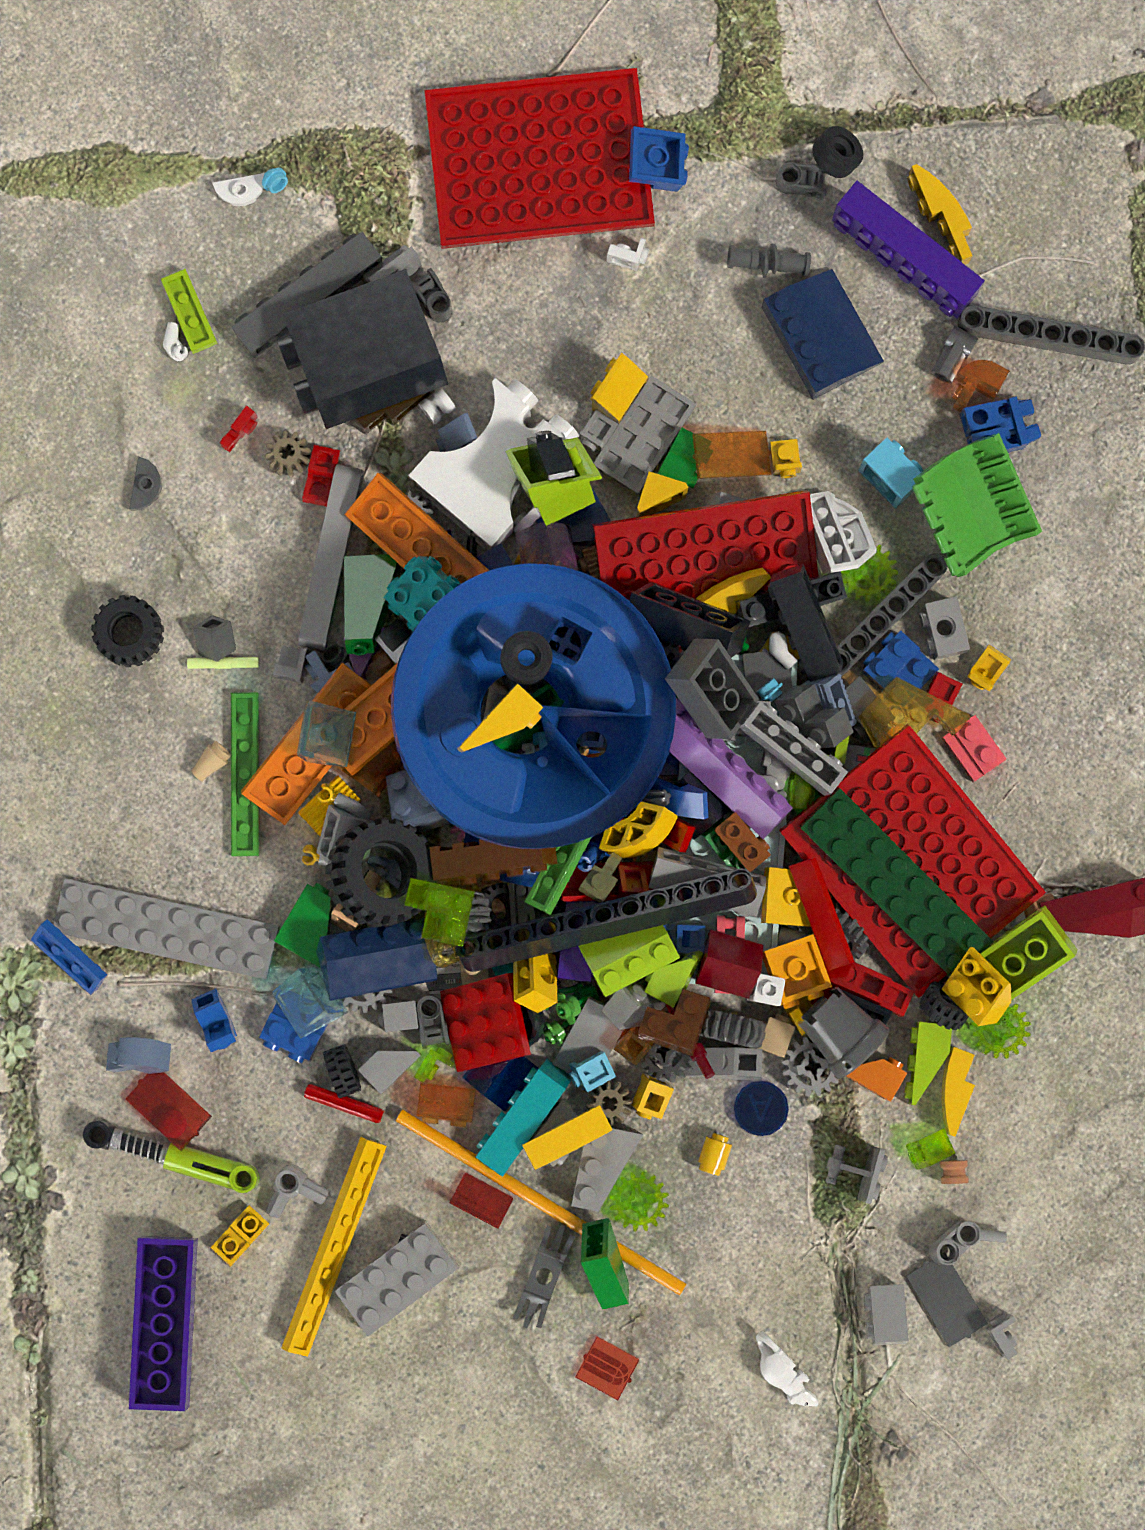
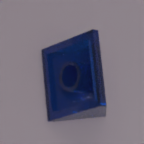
[462,1056,539,1111]

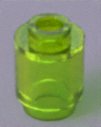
[786,773,815,811]

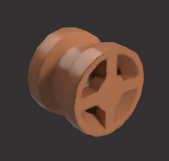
[940,1160,969,1184]

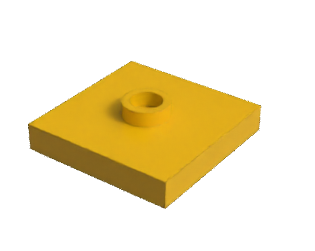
[761,867,811,927]

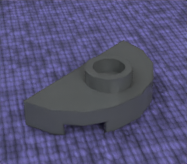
[129,456,162,511]

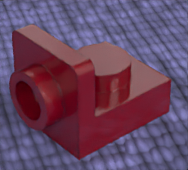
[615,865,649,899]

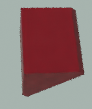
[695,930,764,999]

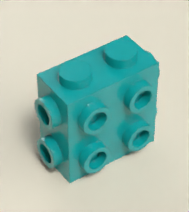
[383,556,461,631]

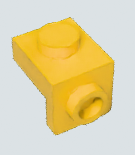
[967,644,1011,691]

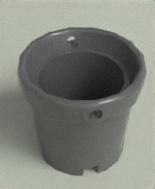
[797,986,890,1079]

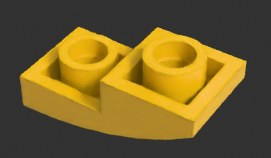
[210,1205,269,1267]

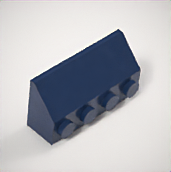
[316,917,437,1001]

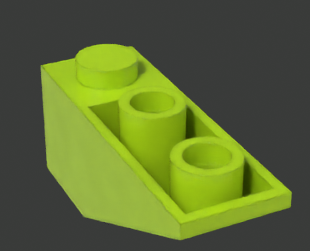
[904,1022,952,1105]

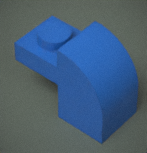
[191,988,237,1052]

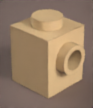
[758,1014,795,1058]

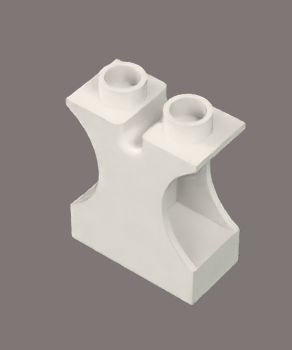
[408,378,579,556]

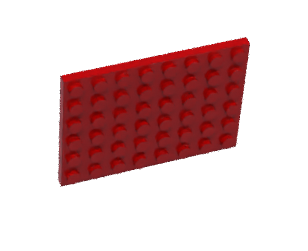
[424,68,655,249]
[779,724,1046,998]

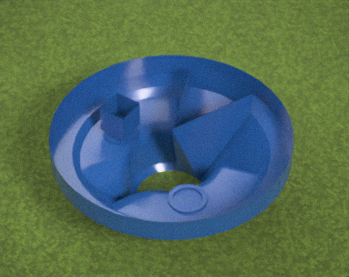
[391,564,676,849]

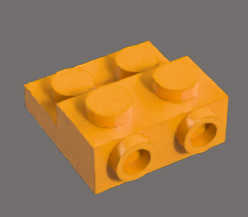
[763,934,832,1009]

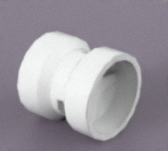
[418,388,456,425]

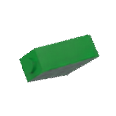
[274,882,333,968]
[581,1218,629,1310]

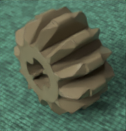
[265,431,311,477]
[586,1080,633,1127]

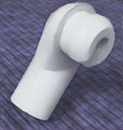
[163,322,188,361]
[769,632,798,670]

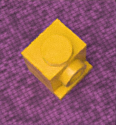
[631,1073,674,1120]

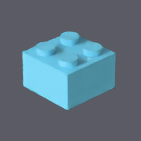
[858,437,924,509]

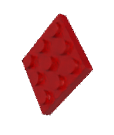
[440,973,531,1072]

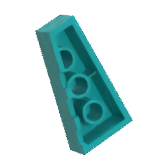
[476,1058,572,1177]

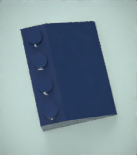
[762,269,884,400]

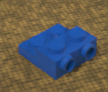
[629,126,689,192]
[861,630,939,709]
[259,987,334,1063]

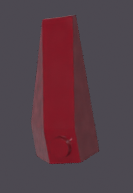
[1039,877,1145,938]

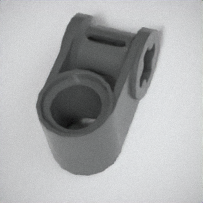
[775,162,827,198]
[410,268,452,322]
[417,995,450,1049]

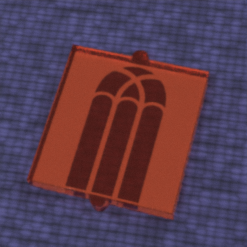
[575,1336,640,1401]

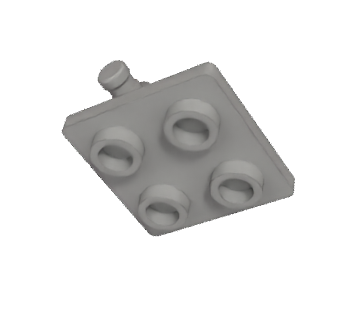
[826,1145,888,1204]

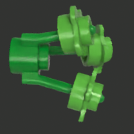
[543,983,600,1047]

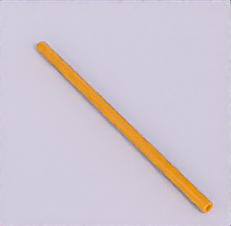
[396,1109,686,1296]

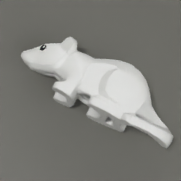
[756,1331,818,1406]

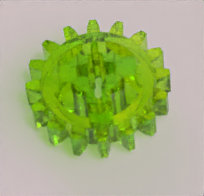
[841,545,898,603]
[970,1003,1031,1059]
[609,1171,669,1232]

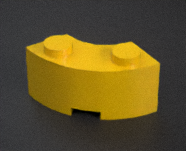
[599,802,678,858]

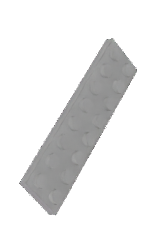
[53,878,280,980]

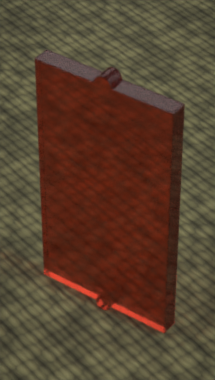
[126,1072,212,1151]

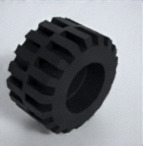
[91,595,164,667]

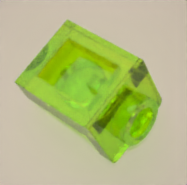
[414,1047,455,1083]
[906,1128,956,1170]

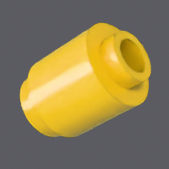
[698,1133,732,1176]

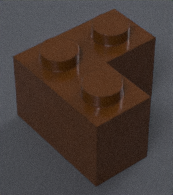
[638,989,710,1056]

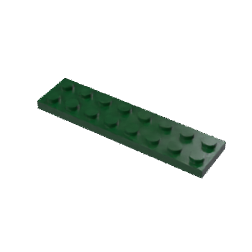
[799,787,993,976]

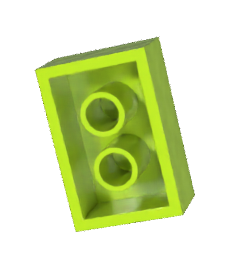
[980,905,1078,1000]

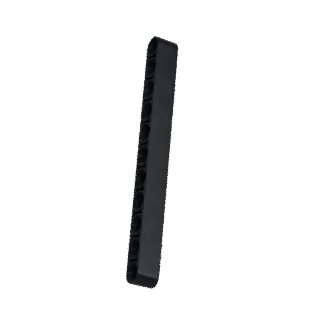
[455,868,757,972]

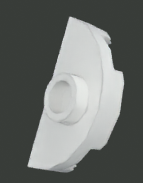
[212,173,265,206]

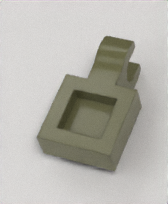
[579,852,622,903]

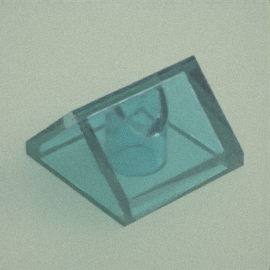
[297,700,356,767]
[272,967,348,1039]

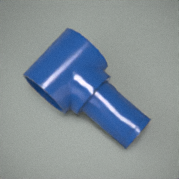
[577,832,610,872]

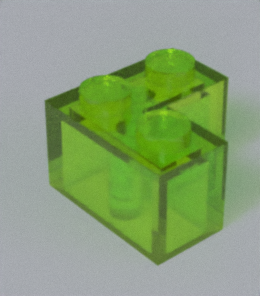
[405,878,475,947]

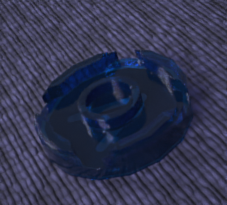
[733,1081,789,1136]

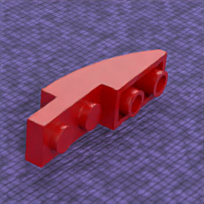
[819,949,915,1017]

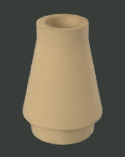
[191,741,231,782]

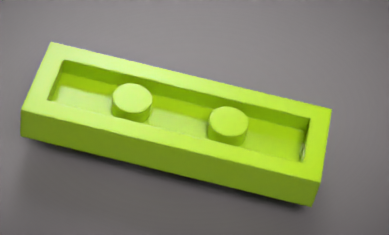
[161,269,218,354]

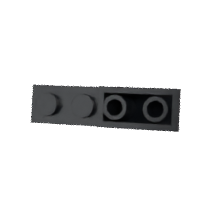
[735,571,847,627]

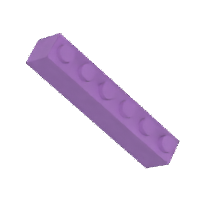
[670,698,793,839]

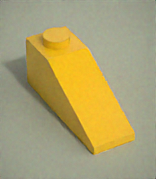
[457,684,543,753]

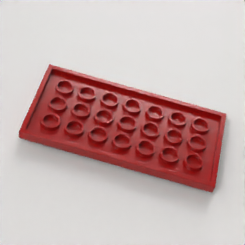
[592,490,819,611]

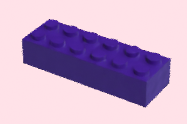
[832,180,985,319]
[129,1236,198,1411]

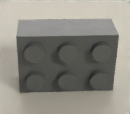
[665,639,759,740]

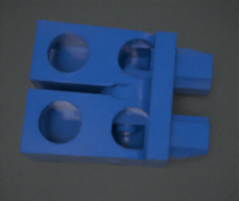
[959,396,1041,453]

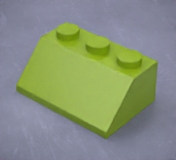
[578,912,680,997]

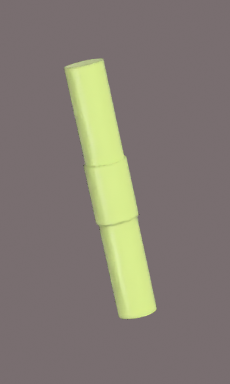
[187,657,259,669]

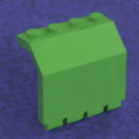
[912,433,1042,578]

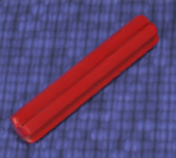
[304,1084,384,1123]

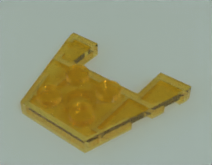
[858,677,971,748]

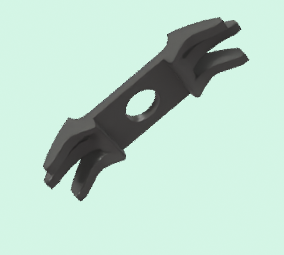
[513,1224,575,1328]

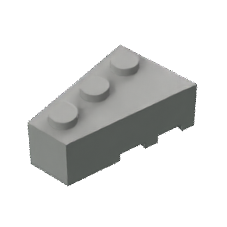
[571,1127,643,1212]

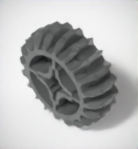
[700,1009,766,1049]

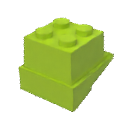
[505,437,602,526]

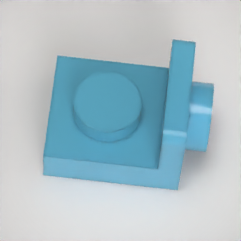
[569,1051,616,1092]

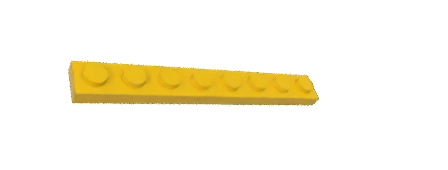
[281,1137,387,1357]

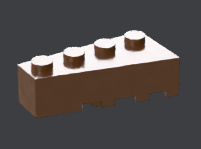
[429,839,558,886]

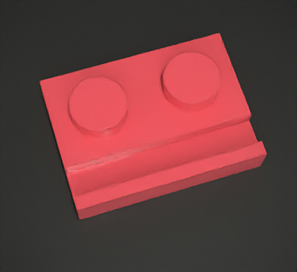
[942,715,1006,782]

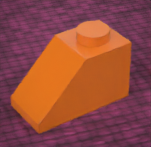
[846,1057,907,1102]

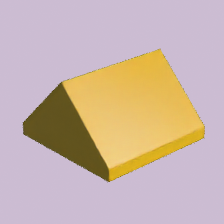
[636,471,688,517]

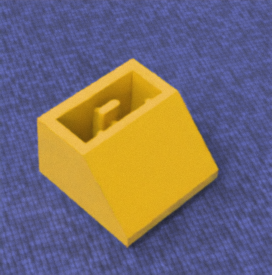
[590,353,648,424]
[942,947,1011,1026]

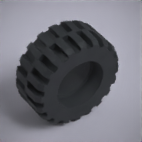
[325,817,437,928]

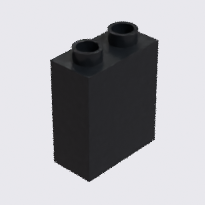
[277,269,448,429]

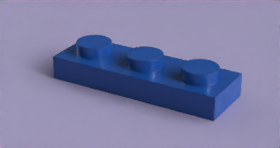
[31,919,107,995]

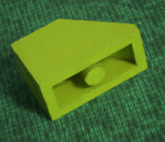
[645,950,704,1008]

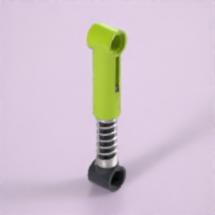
[83,1120,260,1193]

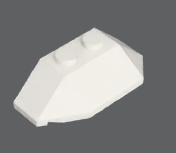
[810,491,877,574]

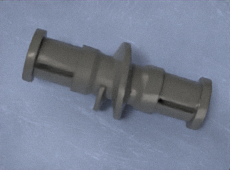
[727,243,811,278]

